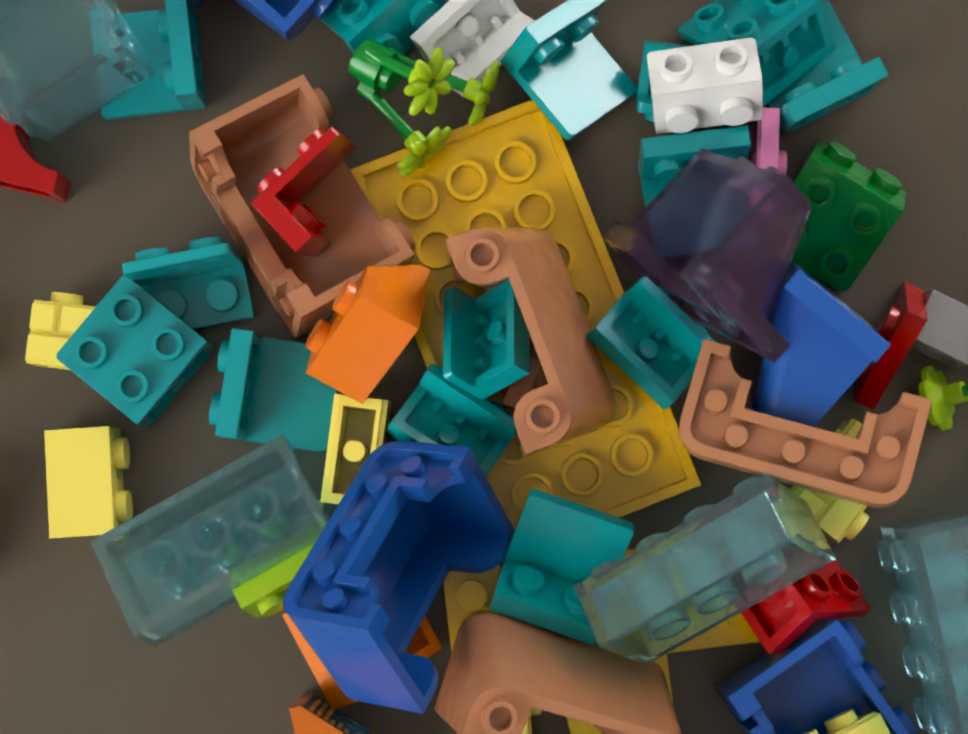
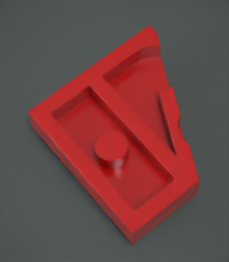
[854,281,928,410]

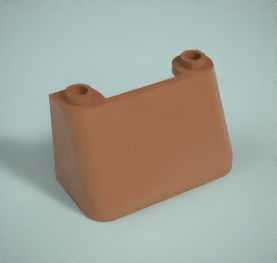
[189,74,415,338]
[445,227,616,458]
[679,339,933,508]
[434,610,681,734]

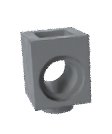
[911,289,968,370]

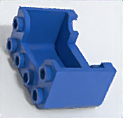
[283,441,515,714]
[715,618,918,734]

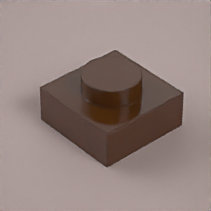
[498,355,541,411]

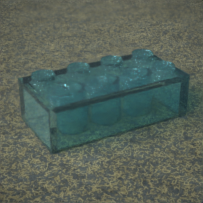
[90,434,331,647]
[574,474,836,665]
[877,514,968,734]

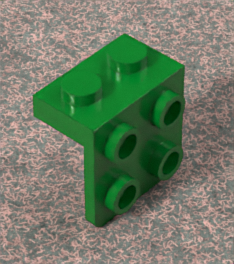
[759,139,907,291]

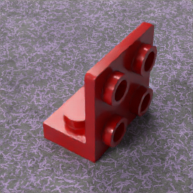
[251,127,356,258]
[710,525,871,654]

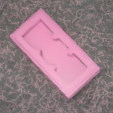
[749,107,787,222]

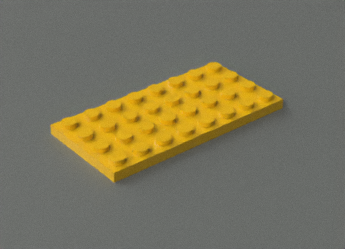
[350,100,701,562]

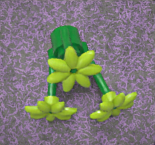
[348,38,500,177]

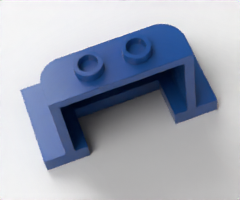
[751,260,891,427]

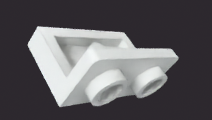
[409,0,534,97]
[647,38,763,134]

